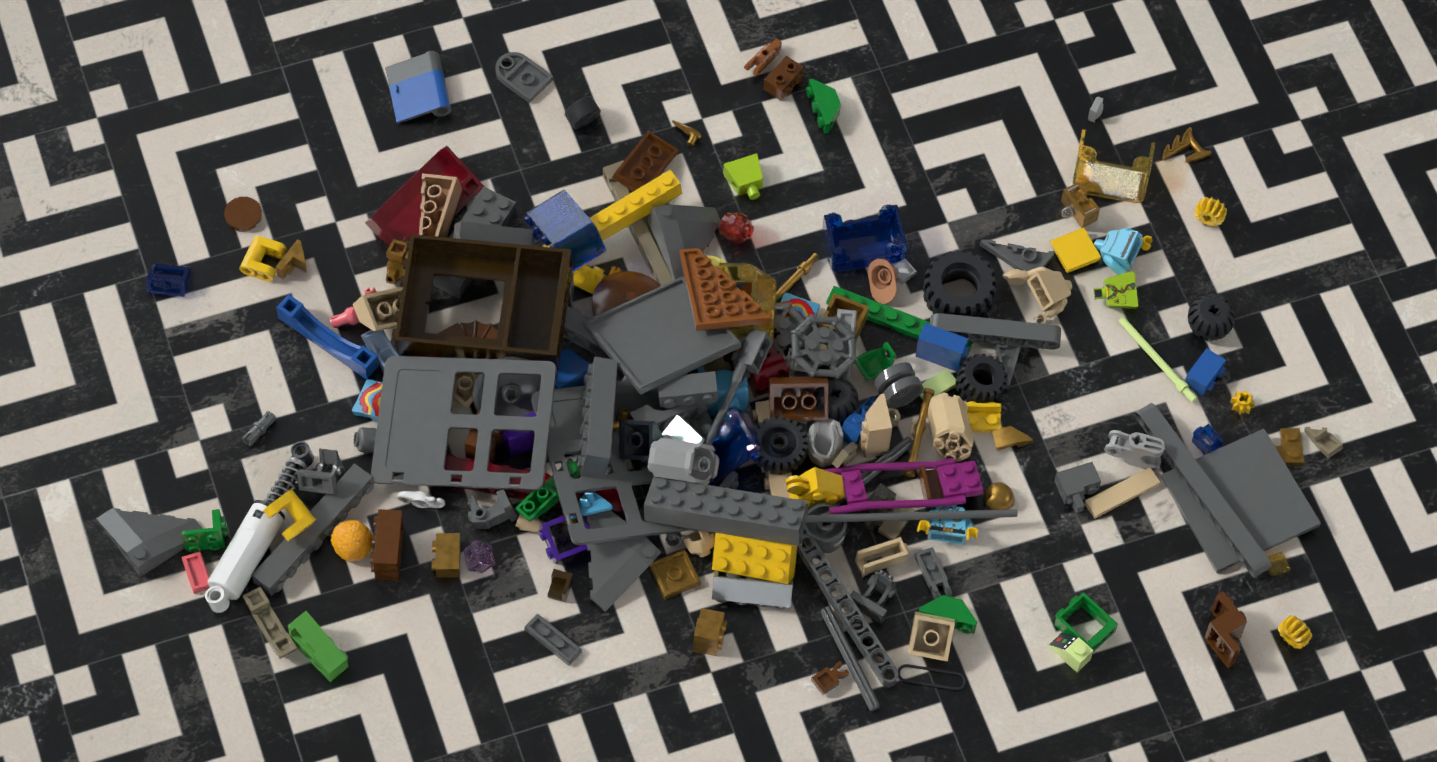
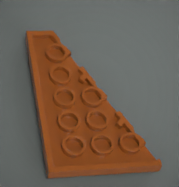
[679,248,771,331]

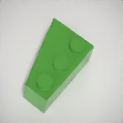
[288,611,348,682]

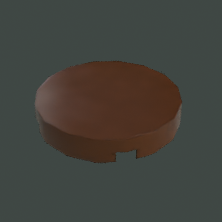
[224,197,262,232]

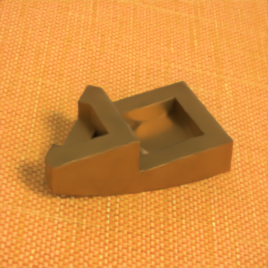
[992,426,1034,451]

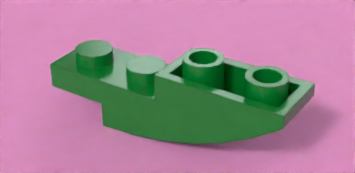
[515,458,581,522]

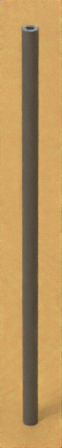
[806,509,1018,523]

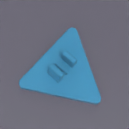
[570,491,613,519]

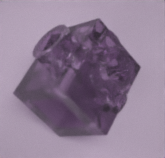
[463,540,496,573]

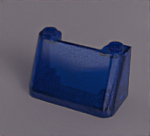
[702,407,761,486]

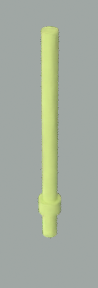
[1119,317,1197,403]

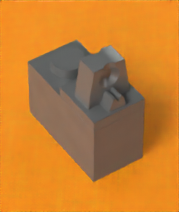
[1054,462,1101,513]

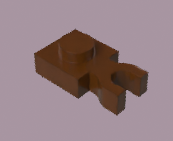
[811,661,849,695]

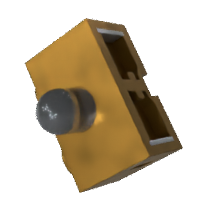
[1061,182,1100,228]

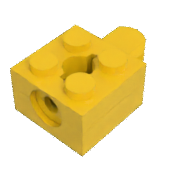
[785,467,845,509]

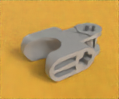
[1104,430,1165,471]

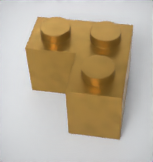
[693,608,727,656]

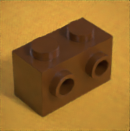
[763,56,804,101]

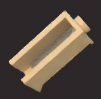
[855,537,909,578]

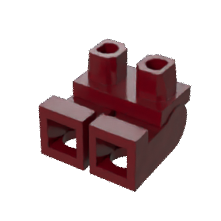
[748,348,789,398]

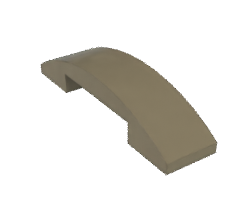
[243,587,297,659]

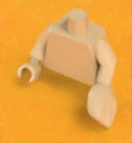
[1002,267,1072,324]

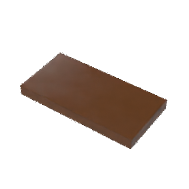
[612,130,679,192]

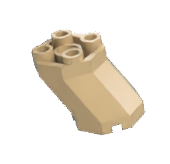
[927,392,974,462]

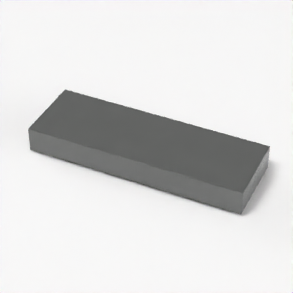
[524,613,582,666]

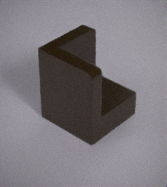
[547,569,573,603]

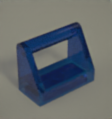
[147,263,191,297]

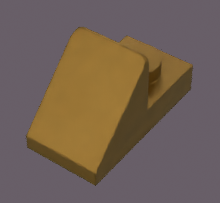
[276,239,307,280]

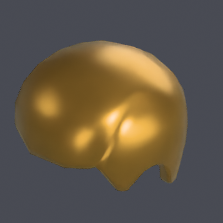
[983,482,1015,510]

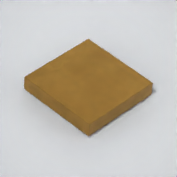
[649,550,701,599]

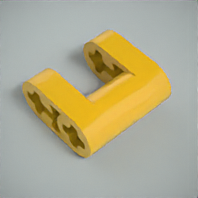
[239,236,287,282]
[263,489,316,542]

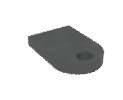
[495,52,553,103]

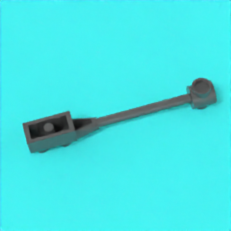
[704,329,773,455]

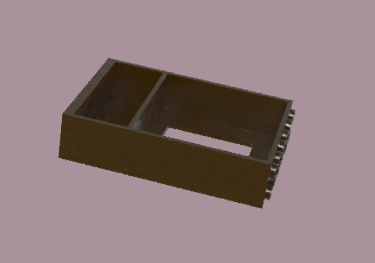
[392,234,573,370]

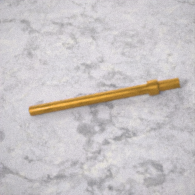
[741,253,820,332]

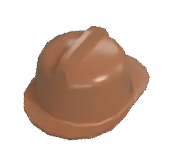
[868,259,898,304]

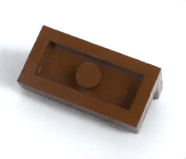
[919,465,944,509]

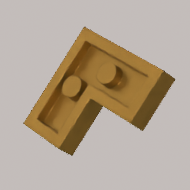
[1275,428,1304,466]

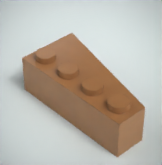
[419,173,462,237]

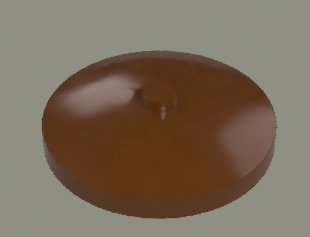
[592,271,661,317]

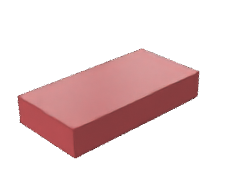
[181,551,210,594]

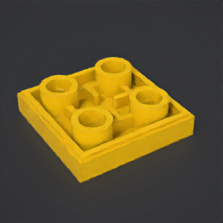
[1050,227,1101,273]

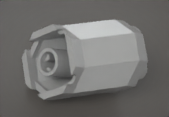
[648,438,719,485]

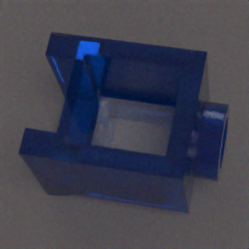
[1192,424,1223,455]

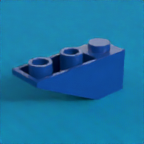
[842,396,877,444]

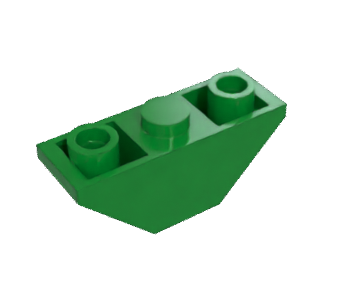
[806,79,841,134]
[918,595,977,634]

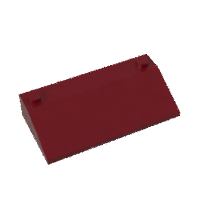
[365,145,485,252]

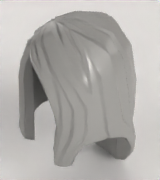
[807,418,843,468]

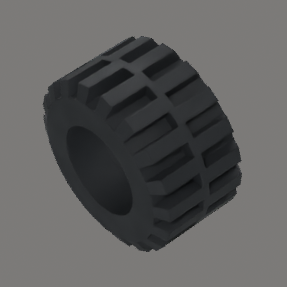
[955,354,1008,403]

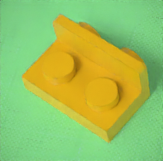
[572,258,607,294]
[965,401,1001,433]

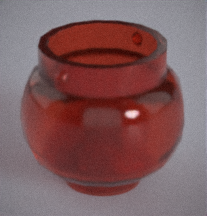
[719,212,754,244]

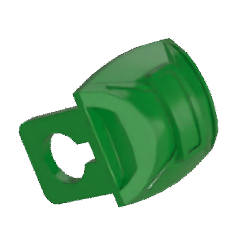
[855,342,896,381]

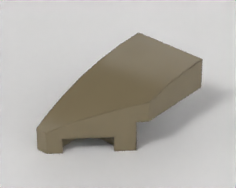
[1304,427,1343,459]

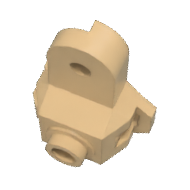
[683,530,716,557]

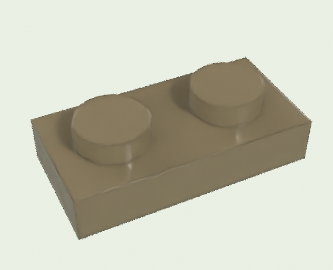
[832,441,858,468]

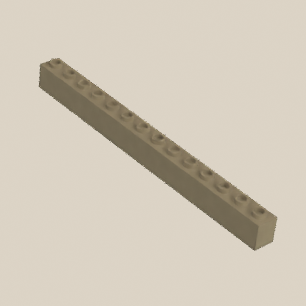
[603,160,732,372]

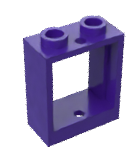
[538,516,589,563]

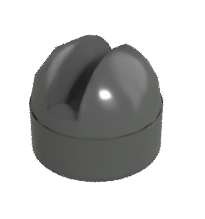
[665,532,681,547]

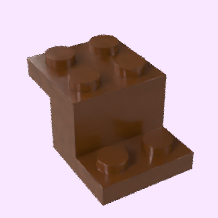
[1204,591,1247,669]

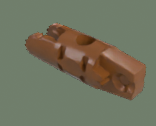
[744,39,782,77]

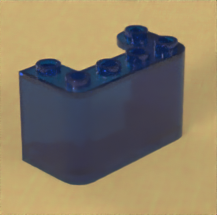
[524,190,607,272]
[822,204,907,272]

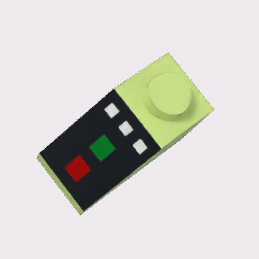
[1048,632,1093,672]

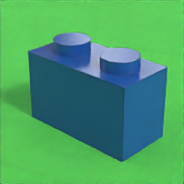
[1185,348,1226,396]

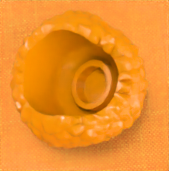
[331,520,372,562]

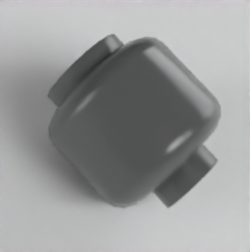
[353,427,377,453]

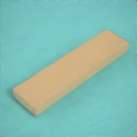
[1084,467,1160,519]

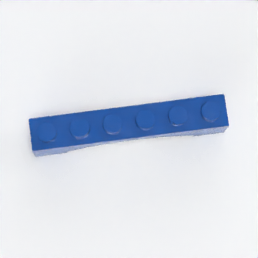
[276,294,379,380]

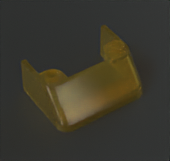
[1072,129,1155,203]
[719,263,777,341]

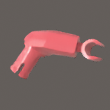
[330,287,377,328]

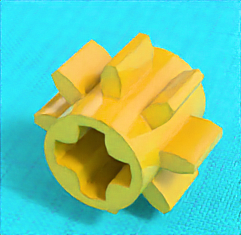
[1230,390,1255,415]

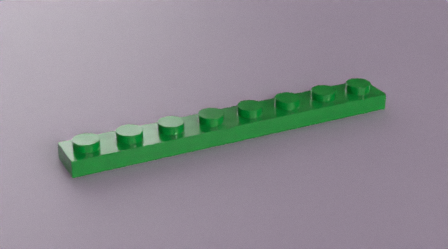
[826,286,974,356]

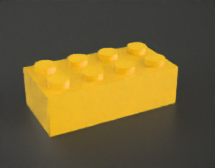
[712,533,797,584]

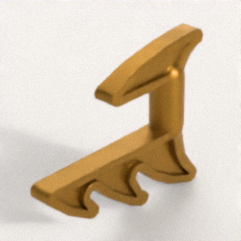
[1162,127,1211,163]

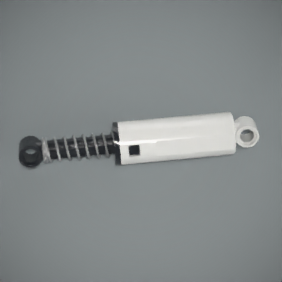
[205,441,314,613]

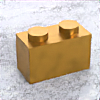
[432,533,460,578]

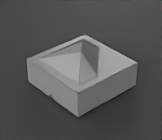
[1088,97,1103,122]
[894,258,917,284]

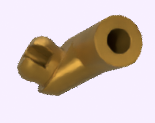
[612,408,630,432]

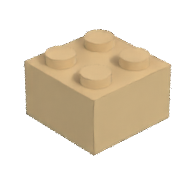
[908,612,955,661]

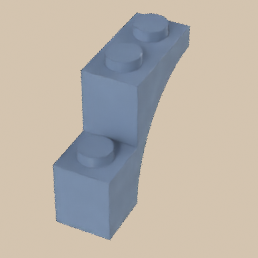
[361,330,399,373]

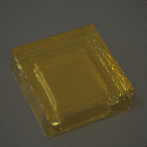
[1267,552,1290,577]

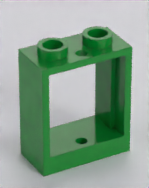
[1054,592,1118,652]

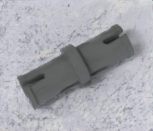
[242,411,276,446]

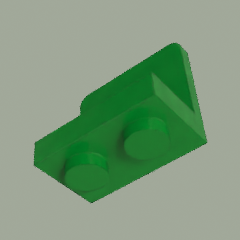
[181,509,228,553]

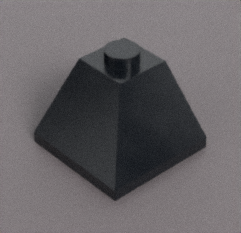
[619,420,664,460]

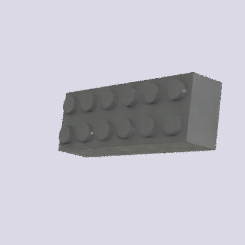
[432,186,516,299]
[577,357,618,479]

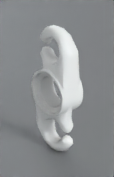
[397,491,445,508]

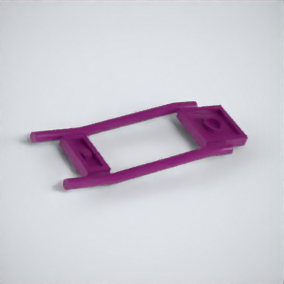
[824,458,983,514]

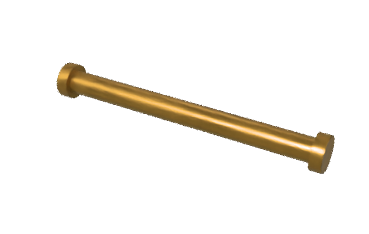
[903,388,935,477]

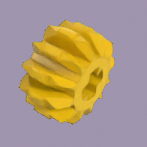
[1194,197,1227,227]
[1278,615,1312,649]

